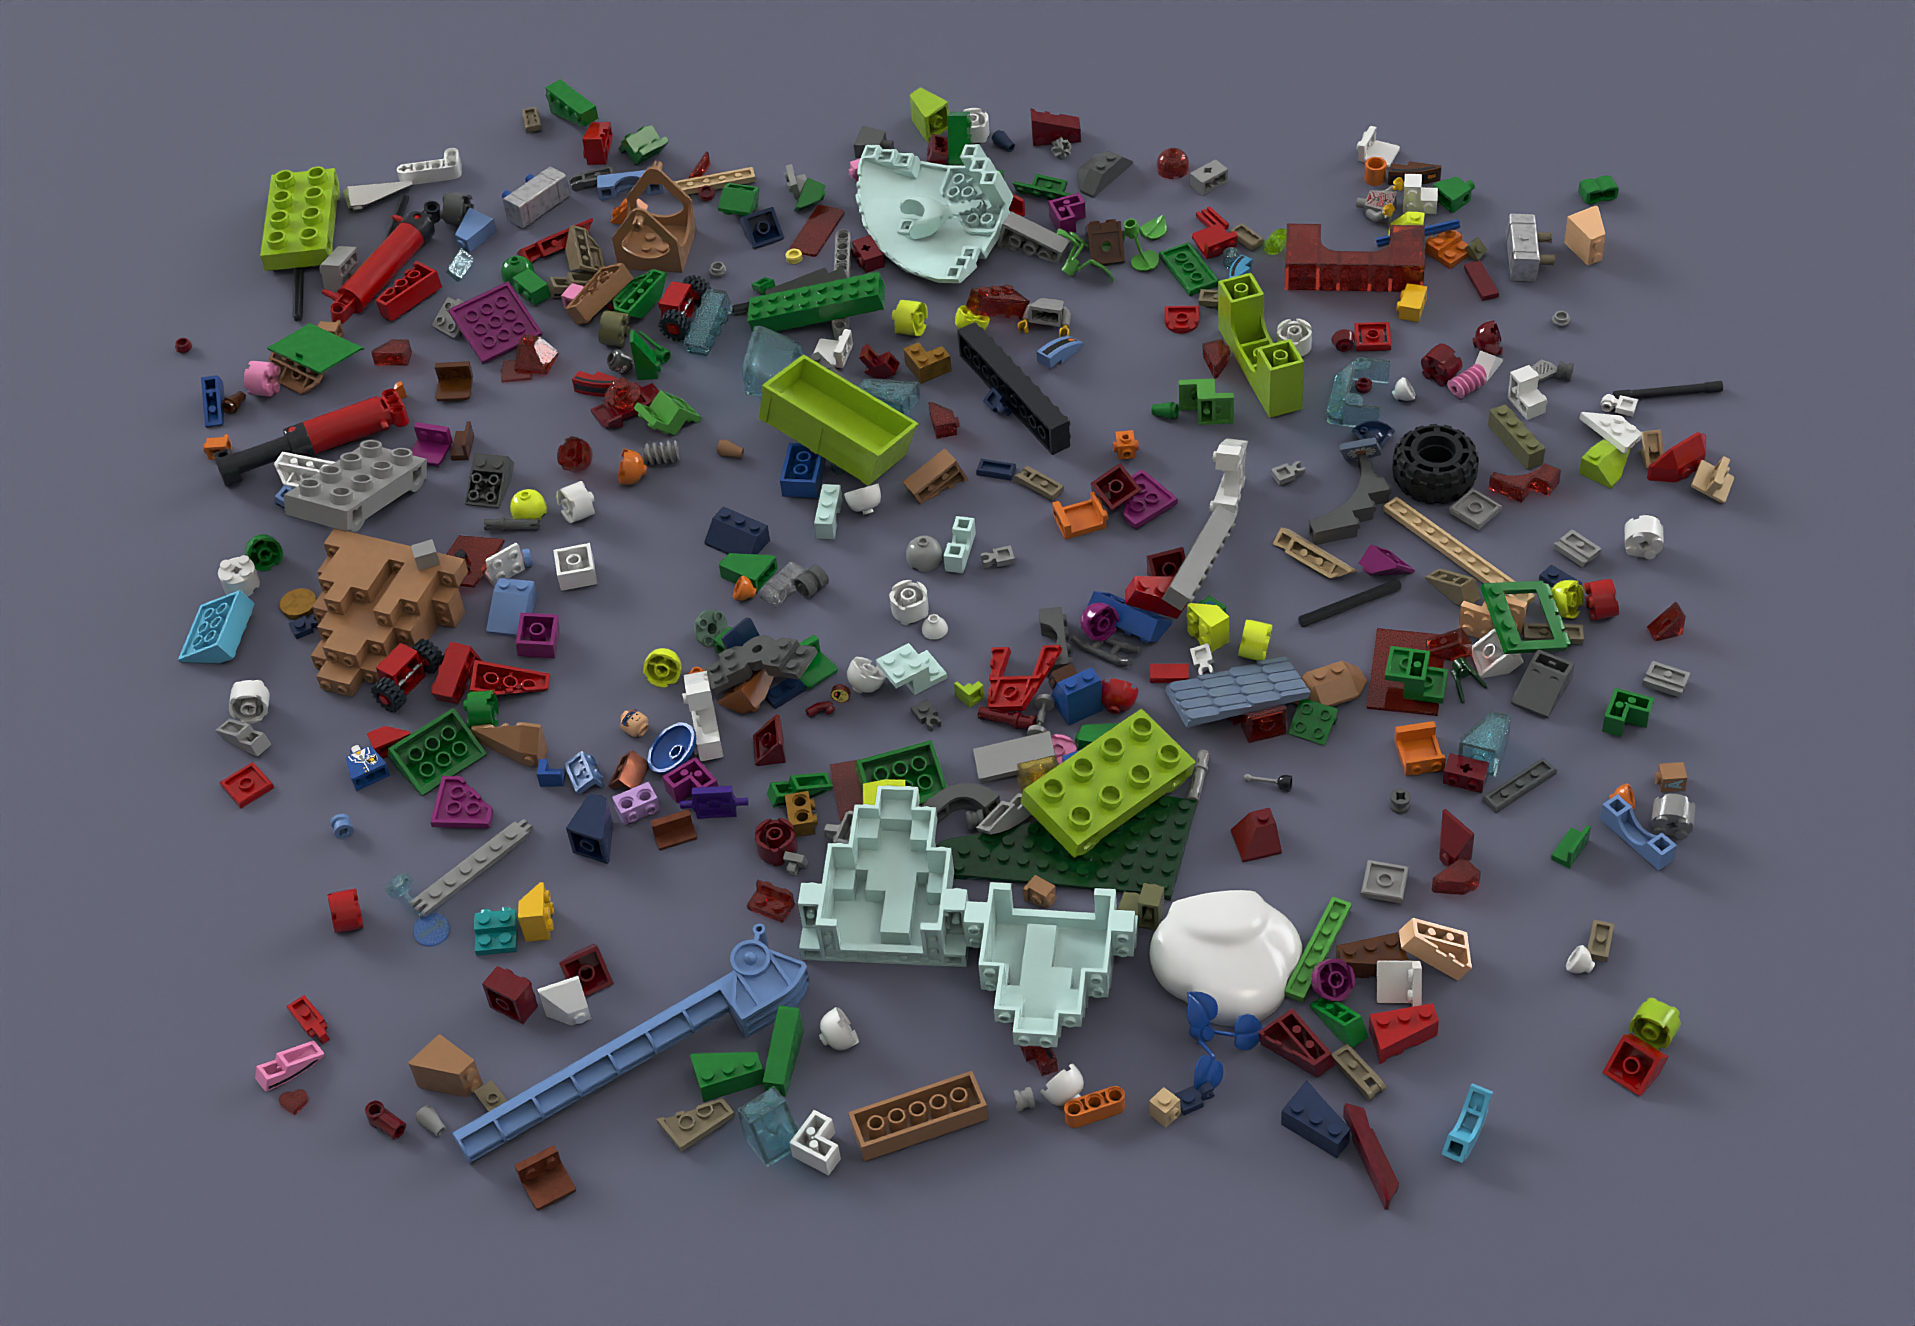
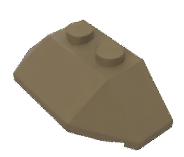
[565,225,605,274]

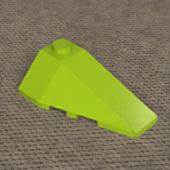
[1579,439,1631,489]

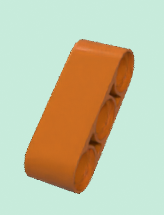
[1064,1086,1125,1128]

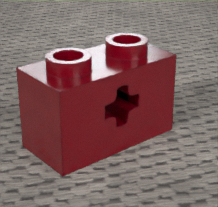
[927,134,948,165]
[851,235,884,273]
[1443,753,1489,793]

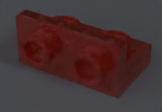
[747,880,795,923]

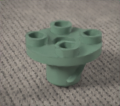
[694,610,728,648]

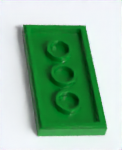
[1159,242,1219,296]

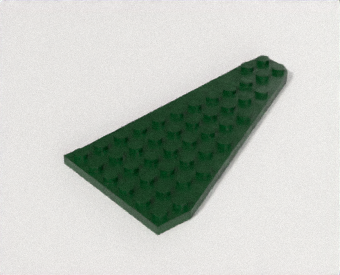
[936,795,1197,901]

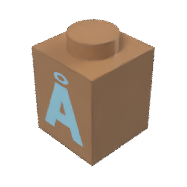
[1654,762,1688,792]

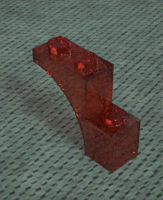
[1489,463,1561,503]

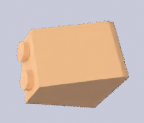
[1564,205,1605,266]

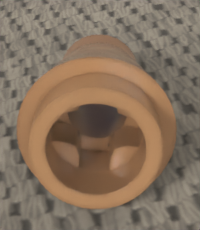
[716,439,744,458]

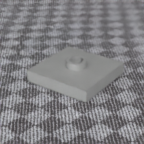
[1449,488,1502,530]
[1361,860,1409,904]

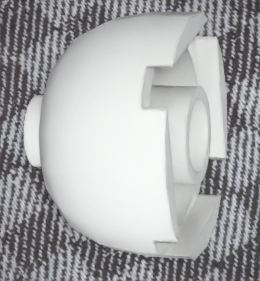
[844,484,881,515]
[847,657,886,693]
[819,1007,859,1051]
[1040,1064,1084,1106]

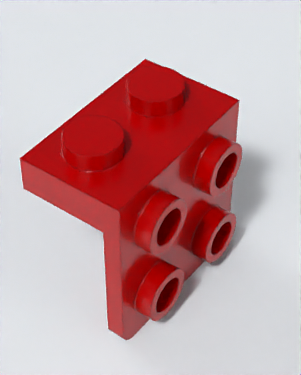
[1192,223,1238,260]

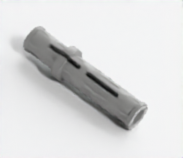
[1187,750,1210,804]

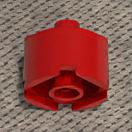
[1584,579,1619,621]
[327,888,363,933]

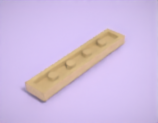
[674,167,756,195]

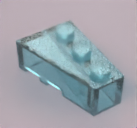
[858,379,920,416]

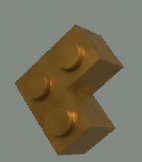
[903,342,952,384]

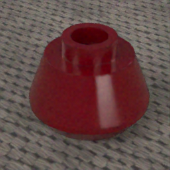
[1331,329,1355,352]

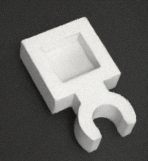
[1190,643,1214,675]

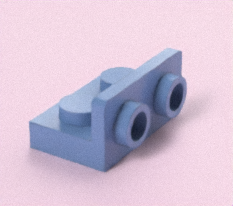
[564,751,604,795]

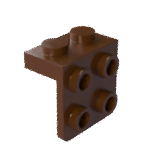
[435,361,474,402]

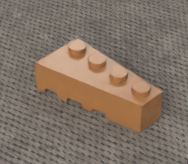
[565,262,633,325]

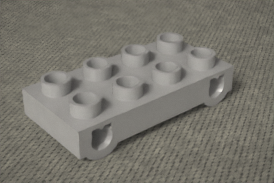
[284,440,427,532]

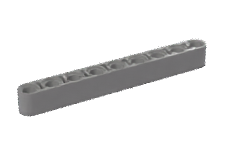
[832,229,852,341]

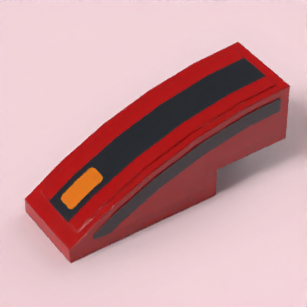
[572,370,627,397]

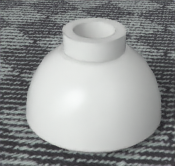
[1392,377,1416,401]
[922,614,948,639]
[1566,945,1595,973]

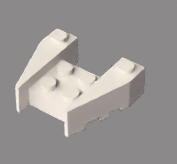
[1210,439,1248,515]
[682,671,723,762]

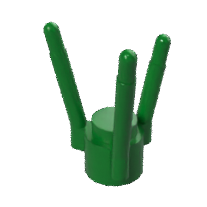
[638,331,671,363]

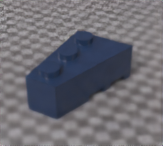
[1281,1080,1350,1158]

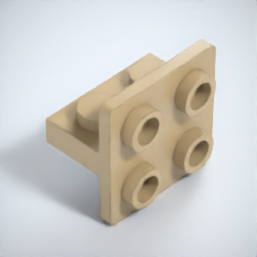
[1691,456,1734,504]

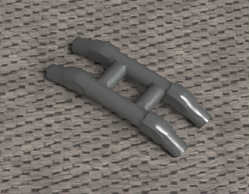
[1071,628,1142,666]

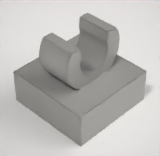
[783,851,809,876]

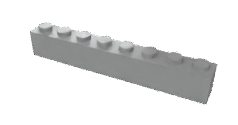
[1162,504,1237,611]

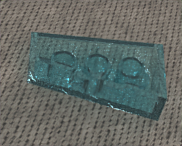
[684,288,733,356]

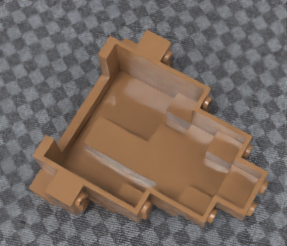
[311,528,468,697]

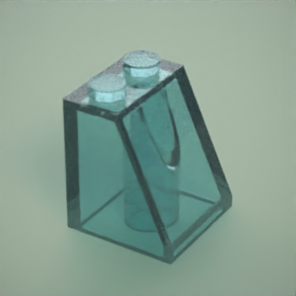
[1458,711,1511,777]
[737,1086,798,1167]

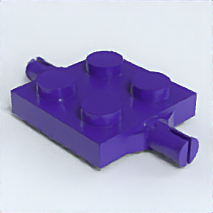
[680,786,749,819]

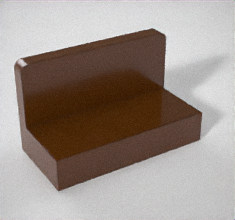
[450,421,474,461]

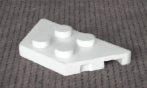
[1579,412,1641,453]

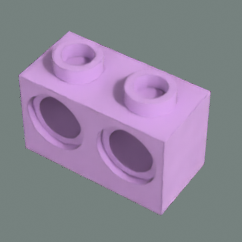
[612,782,660,826]

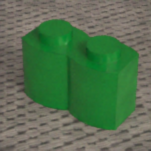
[1578,175,1619,204]

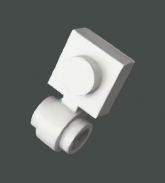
[1600,394,1638,417]

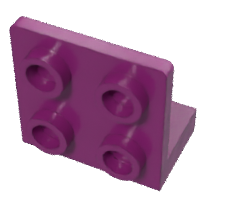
[411,422,453,466]

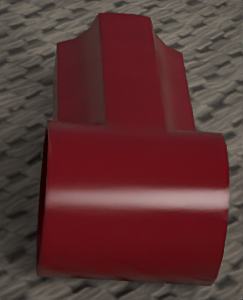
[365,1100,407,1140]

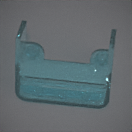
[1326,357,1390,427]

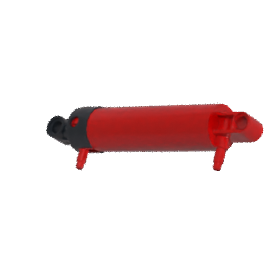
[322,201,441,324]

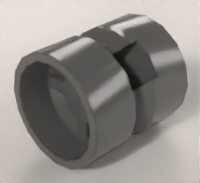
[794,564,829,599]

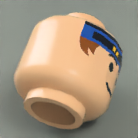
[620,709,649,738]

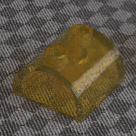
[1017,755,1058,794]

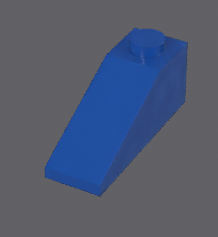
[201,375,225,427]

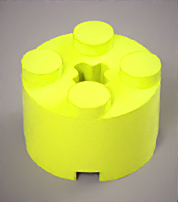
[892,300,928,336]
[1238,619,1273,661]

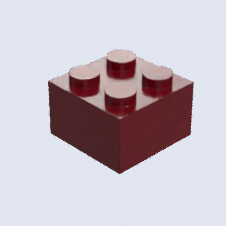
[482,966,538,1024]

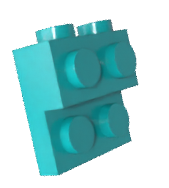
[474,907,518,956]

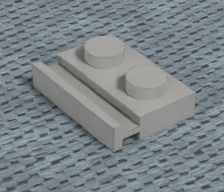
[1553,530,1601,568]
[1642,661,1691,698]

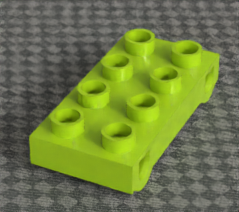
[260,166,340,271]
[1020,708,1196,858]

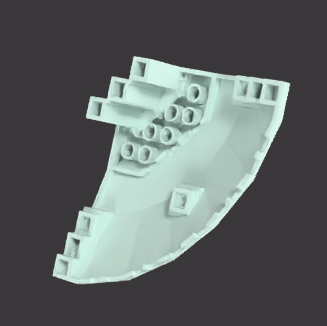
[855,144,1013,283]

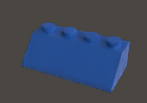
[1087,591,1173,644]

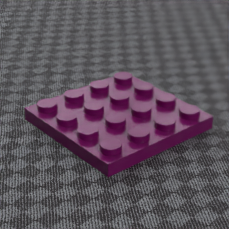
[449,282,542,365]

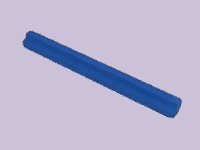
[1376,219,1460,247]

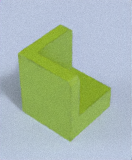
[954,681,985,708]

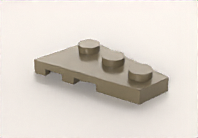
[657,1098,735,1152]

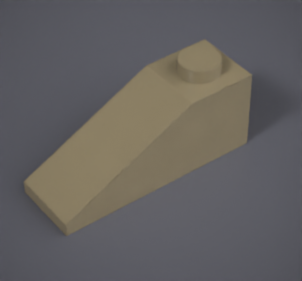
[1425,568,1481,605]

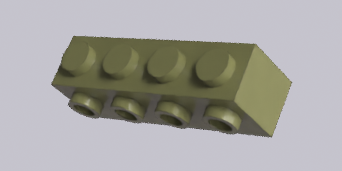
[1488,404,1545,470]

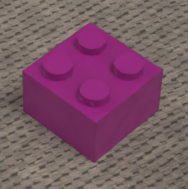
[515,613,560,658]

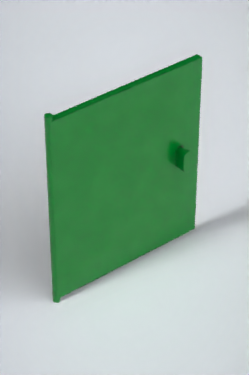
[267,323,364,374]

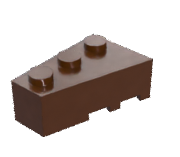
[1336,932,1409,978]

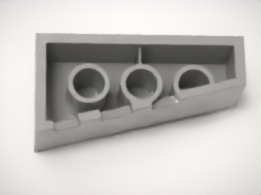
[997,212,1070,264]

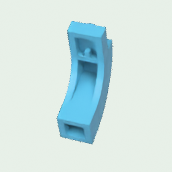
[1441,1083,1493,1163]

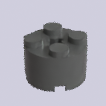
[440,192,474,226]

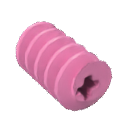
[1447,364,1486,399]

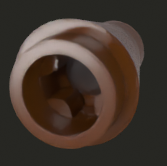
[222,391,246,414]

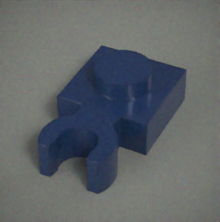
[288,614,318,640]

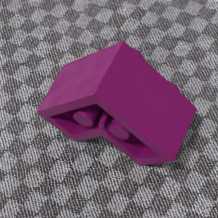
[1048,193,1086,234]
[662,757,719,803]

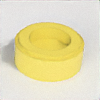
[786,249,803,264]

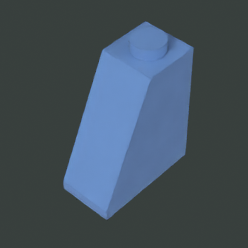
[455,208,497,253]

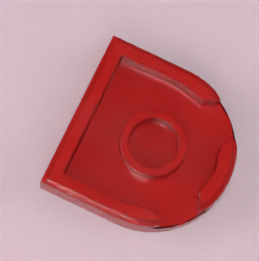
[1165,306,1199,334]

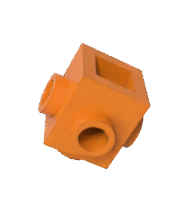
[1113,430,1139,460]

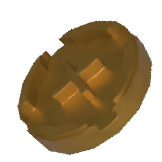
[280,588,317,620]

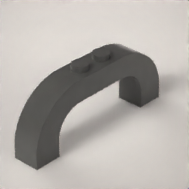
[921,783,1000,824]

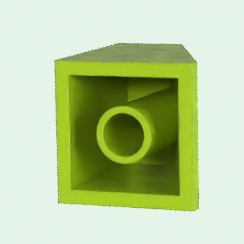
[909,87,949,143]

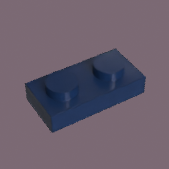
[1539,565,1582,588]
[765,678,806,709]

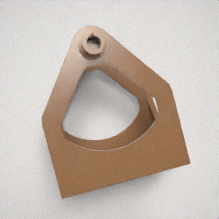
[612,161,697,273]

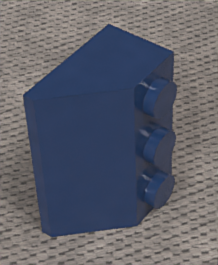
[704,506,770,555]

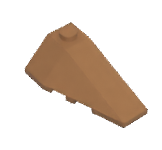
[471,722,548,767]

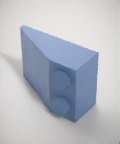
[486,578,538,637]

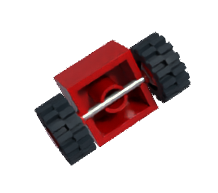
[658,275,712,341]
[371,639,444,713]

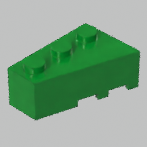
[948,112,972,165]
[690,1052,764,1102]

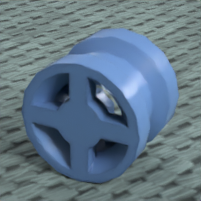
[330,814,354,839]

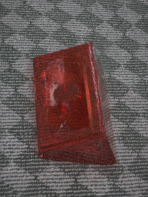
[688,151,711,179]

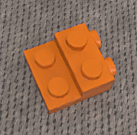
[1425,230,1470,269]

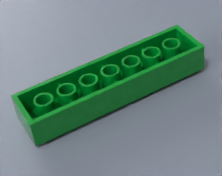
[747,272,885,336]

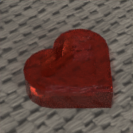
[279,1089,309,1115]

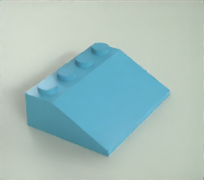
[178,590,255,664]

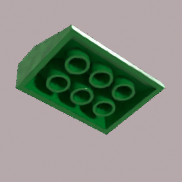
[387,707,487,796]
[854,740,947,805]

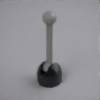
[1244,774,1293,791]

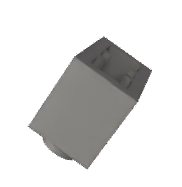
[1190,159,1228,196]

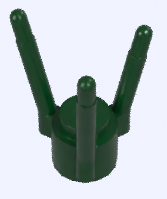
[1451,657,1487,703]

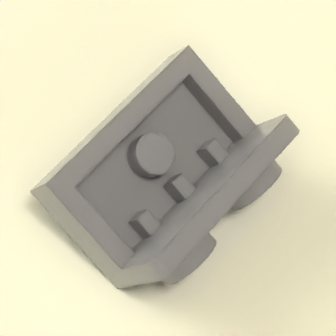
[784,164,806,200]

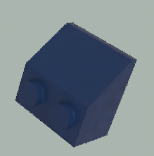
[739,207,784,249]

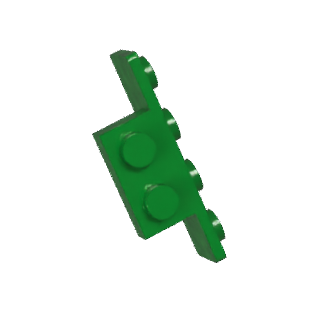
[1013,174,1072,200]

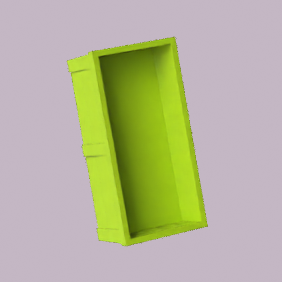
[759,354,919,486]

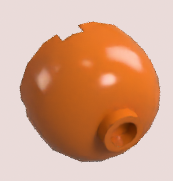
[618,449,647,485]

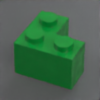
[1602,688,1654,737]

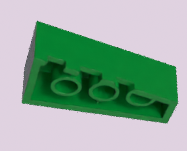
[545,79,599,127]

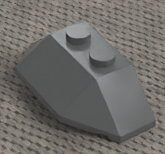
[1077,151,1133,198]

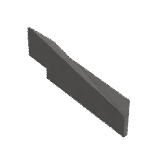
[765,267,848,295]

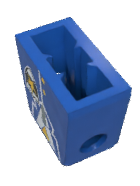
[345,745,390,791]

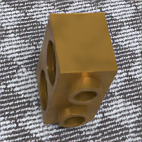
[785,791,818,837]

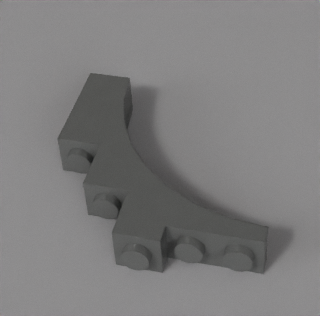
[1309,453,1391,545]

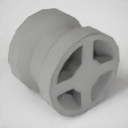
[1013,1087,1035,1112]

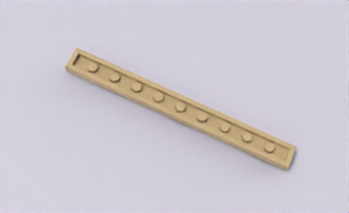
[1383,497,1535,606]

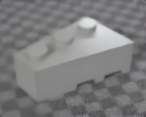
[320,246,359,293]

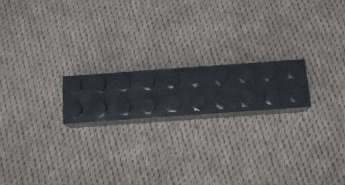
[957,322,1071,455]

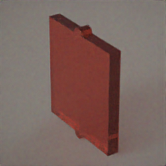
[500,359,534,382]

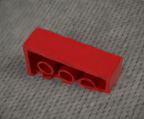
[375,261,442,321]

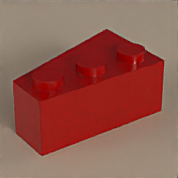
[582,122,613,165]
[1125,576,1187,619]
[431,642,482,705]
[1369,1003,1439,1064]

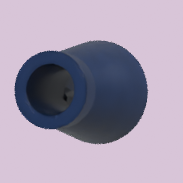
[992,130,1015,152]

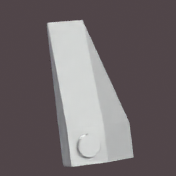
[343,181,412,210]

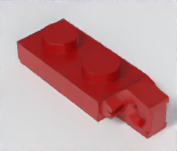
[286,995,330,1044]

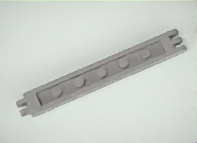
[410,819,533,917]

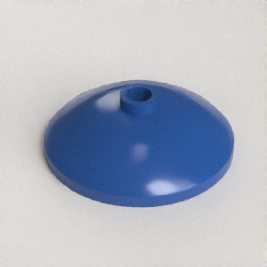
[647,722,696,774]

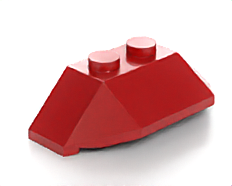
[1647,432,1706,483]

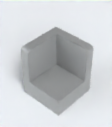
[411,539,440,571]

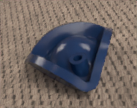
[1352,420,1395,449]

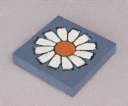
[1339,437,1382,461]

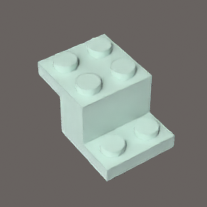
[876,643,947,695]

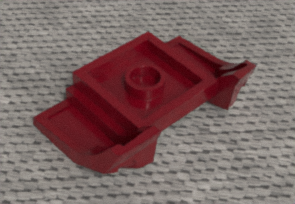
[591,382,659,428]

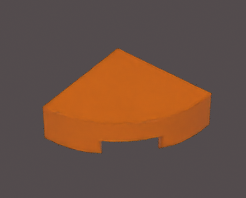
[393,381,407,399]

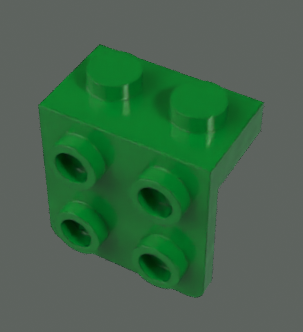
[799,635,838,689]

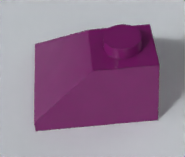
[1359,544,1415,576]

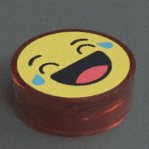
[831,684,851,703]

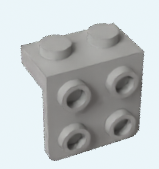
[432,297,463,339]

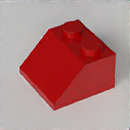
[1602,1033,1669,1096]

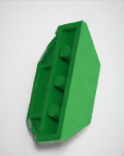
[612,269,667,318]

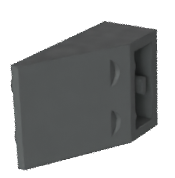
[465,453,514,508]
[1511,649,1575,718]

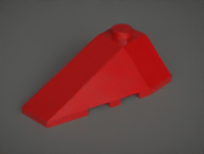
[469,660,550,695]

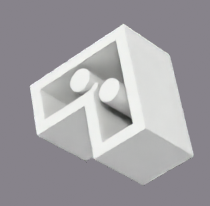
[1403,174,1438,214]
[1508,365,1547,420]
[789,1110,841,1176]

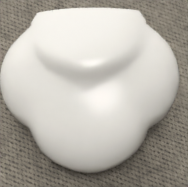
[1149,890,1303,1027]

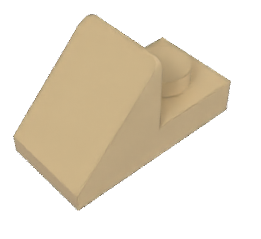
[1639,429,1664,468]

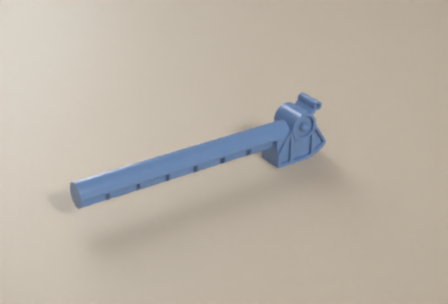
[452,923,810,1163]

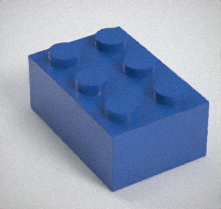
[780,443,826,498]

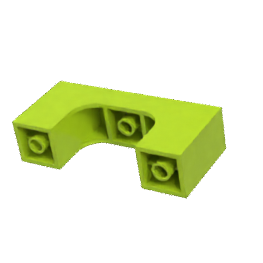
[1218,273,1304,418]

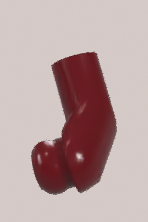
[805,701,835,718]

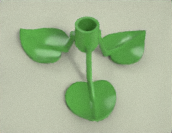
[1101,215,1167,271]
[1057,228,1114,283]

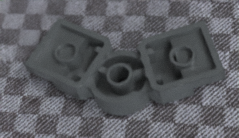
[704,635,818,695]

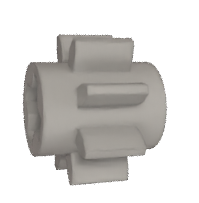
[1051,137,1072,159]

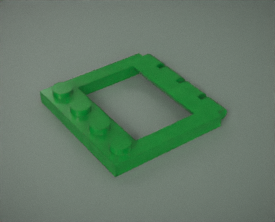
[1480,581,1572,654]

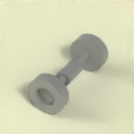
[1027,694,1055,736]

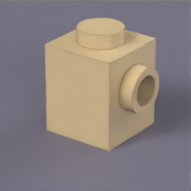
[1149,1087,1181,1128]

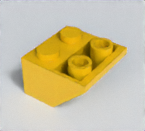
[518,882,554,942]

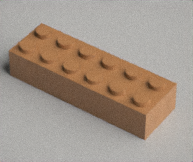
[848,1071,988,1161]

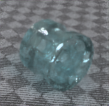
[1223,247,1239,269]

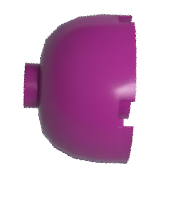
[1080,602,1119,642]
[1311,959,1355,1001]

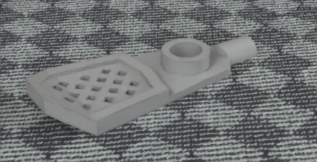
[1531,359,1557,381]

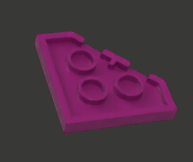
[1124,469,1178,530]
[430,776,493,828]

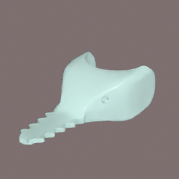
[900,196,980,239]

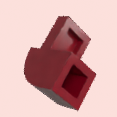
[859,344,900,379]

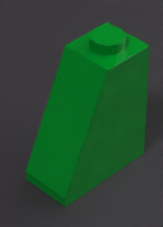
[719,553,778,593]

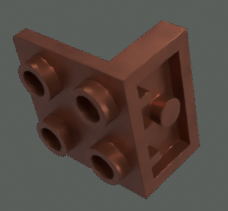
[514,1145,576,1211]

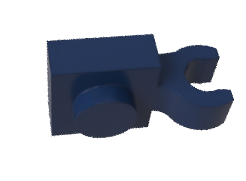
[983,387,1012,416]
[1174,1082,1214,1115]

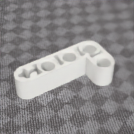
[397,148,462,185]

